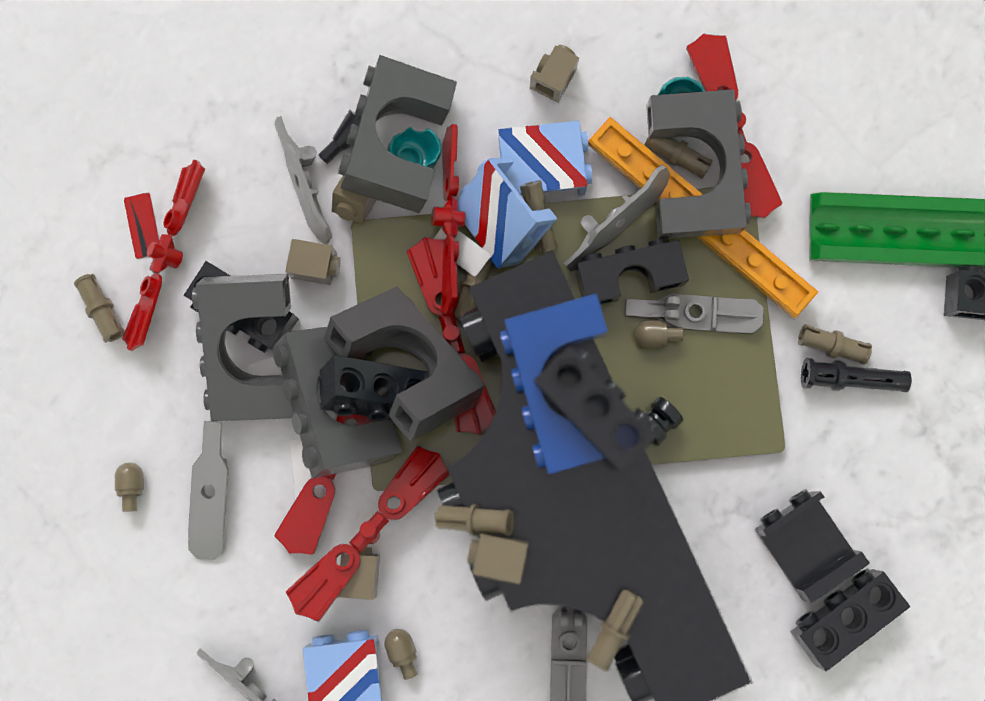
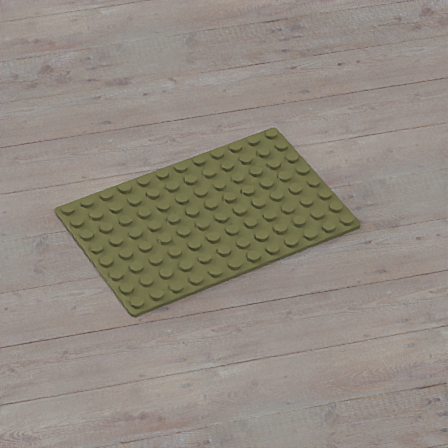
[351,187,785,491]

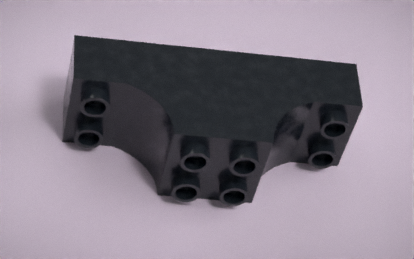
[437,250,752,701]

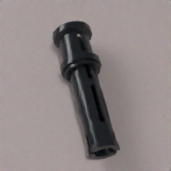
[801,358,912,393]

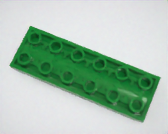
[809,192,985,269]

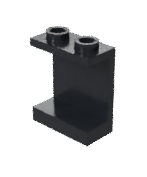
[755,489,870,603]

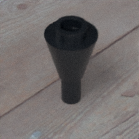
[318,109,360,164]

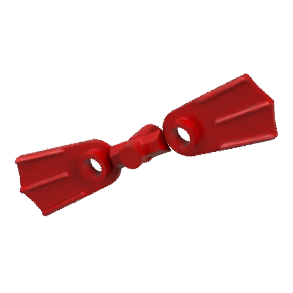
[686,33,783,219]
[431,124,465,314]
[122,160,205,351]
[406,237,496,435]
[274,390,378,555]
[286,446,450,622]

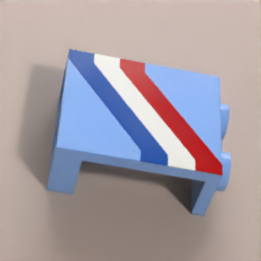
[498,121,592,196]
[458,157,557,269]
[303,630,382,701]

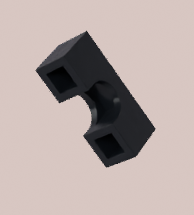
[575,238,689,305]

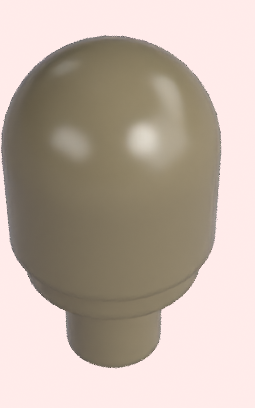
[634,321,683,348]
[114,463,144,512]
[384,629,417,680]

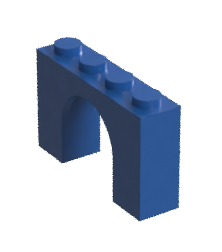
[500,293,637,474]

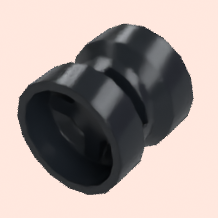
[645,397,683,446]

